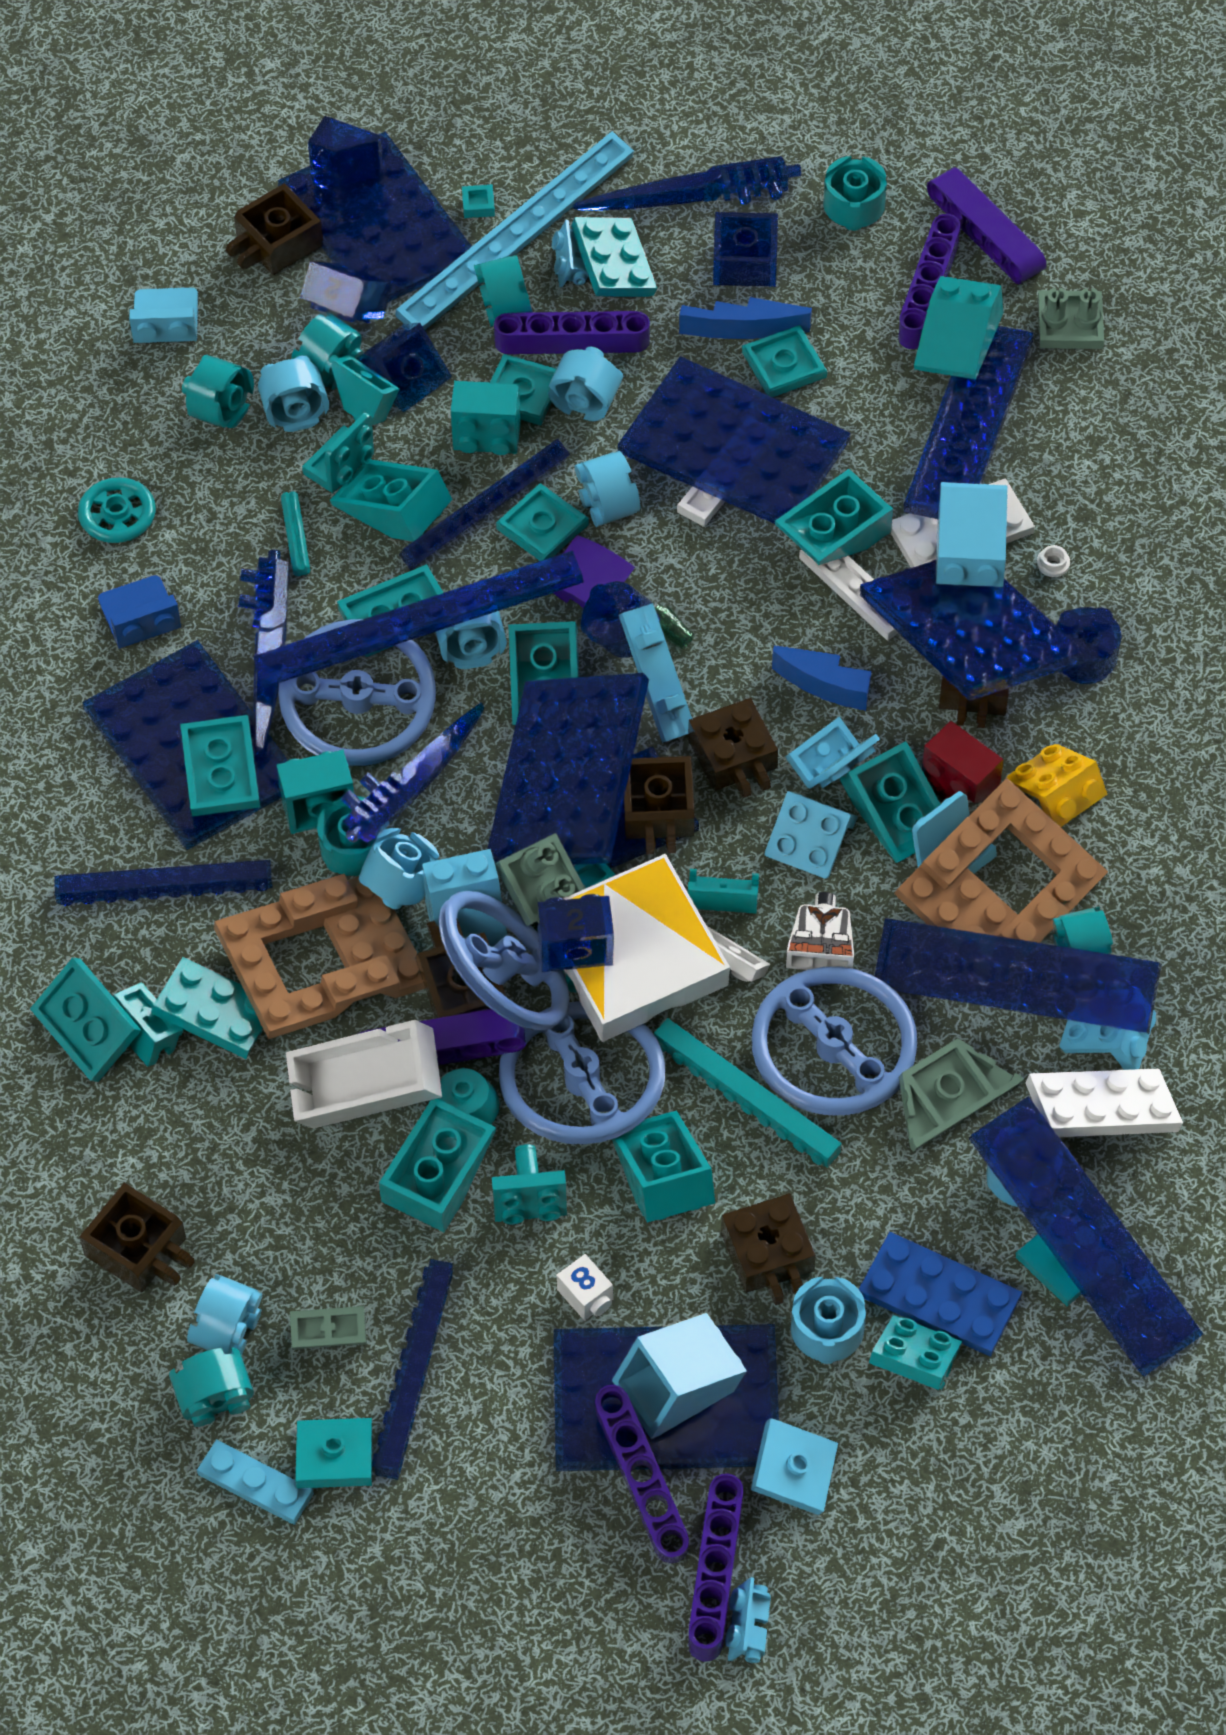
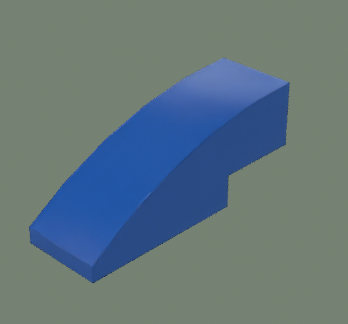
[772,645,871,711]

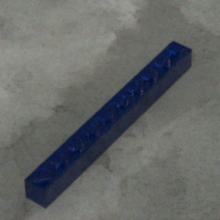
[399,439,570,571]
[54,860,273,906]
[372,1259,453,1480]

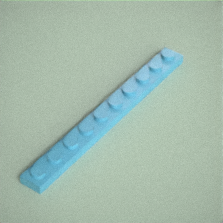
[395,131,634,336]

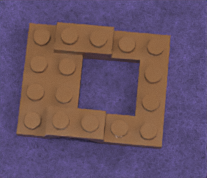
[894,778,1108,988]
[214,874,425,1039]

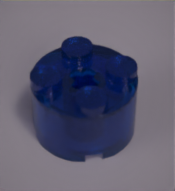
[580,581,660,658]
[1051,607,1122,684]

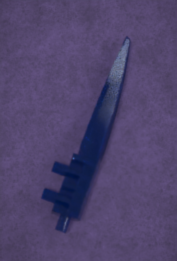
[572,156,801,210]
[237,550,290,752]
[340,702,484,843]

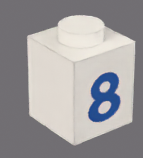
[557,1254,613,1321]

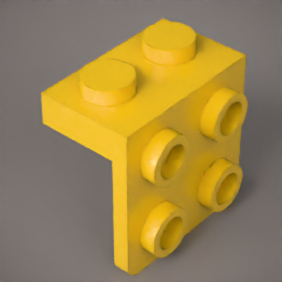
[1006,744,1107,827]

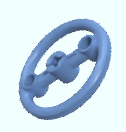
[279,619,436,766]
[439,891,570,1030]
[752,966,917,1115]
[499,1001,665,1144]

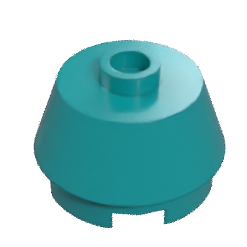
[428,1068,500,1125]

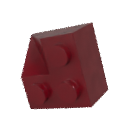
[922,720,1004,803]

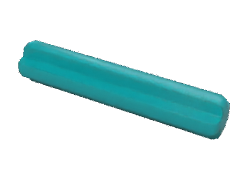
[281,491,310,577]

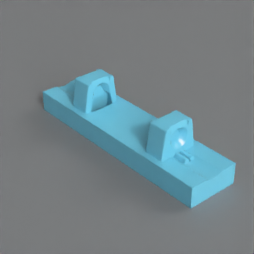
[619,603,692,743]

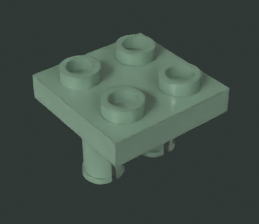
[1037,288,1104,349]
[495,833,585,926]

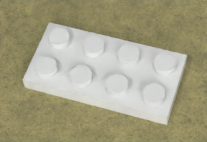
[891,478,1035,577]
[1026,1069,1183,1138]

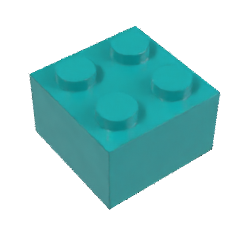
[450,380,521,455]
[277,749,354,834]

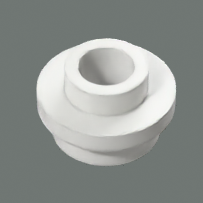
[1037,545,1070,577]

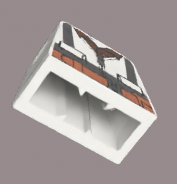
[786,892,854,970]

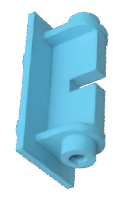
[552,220,588,288]
[725,1577,771,1663]

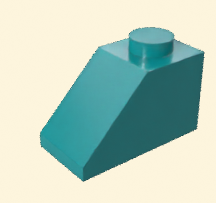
[331,355,399,426]

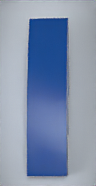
[679,297,812,339]

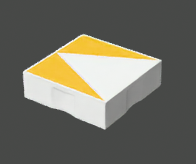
[539,854,730,1042]

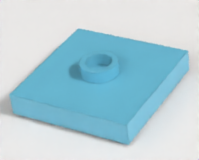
[751,1418,838,1515]

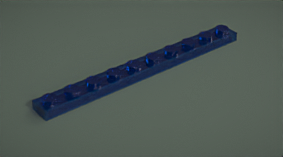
[253,551,584,688]

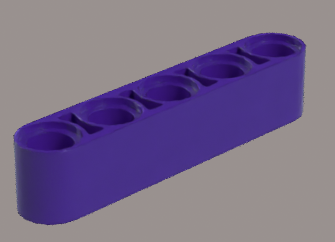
[926,167,1047,285]
[898,214,960,349]
[494,311,650,354]
[358,1009,526,1065]
[595,1385,689,1563]
[688,1473,743,1662]

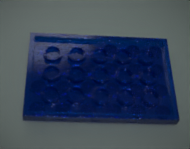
[277,131,472,312]
[618,356,851,524]
[860,559,1084,701]
[82,640,288,851]
[487,673,649,865]
[554,1324,779,1471]

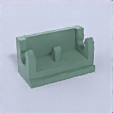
[290,1306,367,1350]

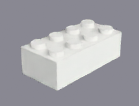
[286,1020,442,1128]

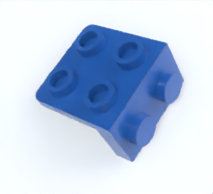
[98,575,181,649]

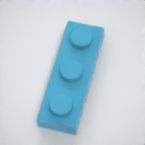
[197,1439,314,1525]

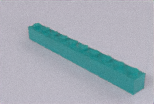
[654,1018,842,1168]

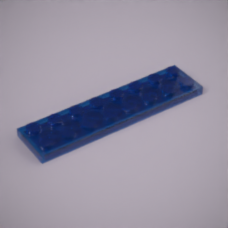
[904,326,1033,519]
[874,918,1162,1034]
[968,1096,1204,1377]

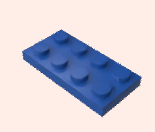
[859,1231,1022,1357]

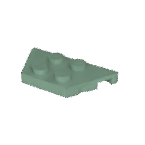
[898,1038,1024,1152]

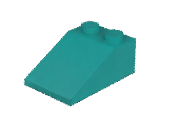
[914,276,1004,380]
[330,459,453,542]
[775,469,893,565]
[508,621,580,725]
[839,741,941,863]
[379,1098,496,1232]
[612,1110,716,1223]

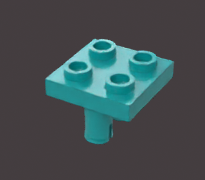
[492,1144,567,1225]

